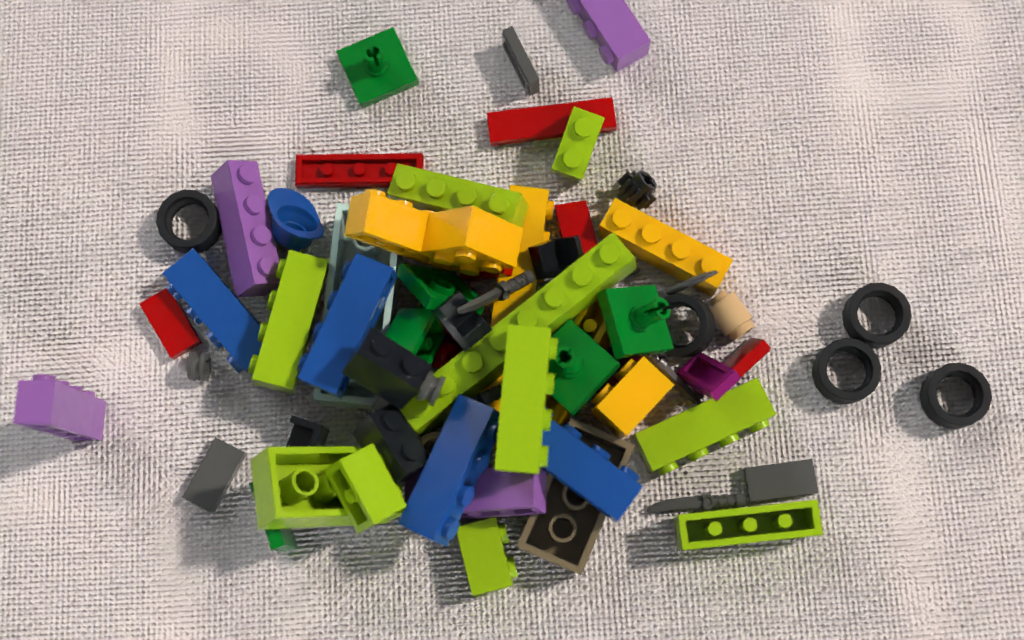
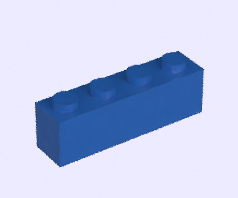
[162,248,262,376]
[297,253,398,399]
[397,394,500,546]
[540,407,643,523]

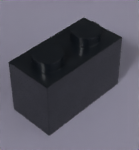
[341,327,432,410]
[352,404,429,486]

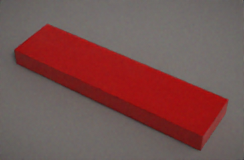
[487,97,617,146]
[295,153,424,189]

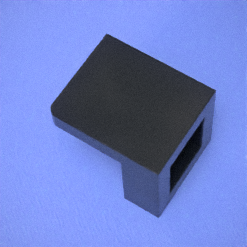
[528,235,584,280]
[432,291,492,352]
[286,415,330,447]

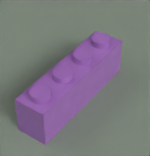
[566,0,651,72]
[210,160,281,297]
[13,374,106,441]
[404,463,546,519]

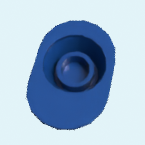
[267,188,325,252]

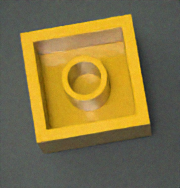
[421,205,523,276]
[590,356,674,439]

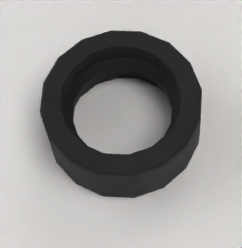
[156,190,222,254]
[842,283,912,348]
[663,293,715,358]
[812,338,881,404]
[919,362,992,429]

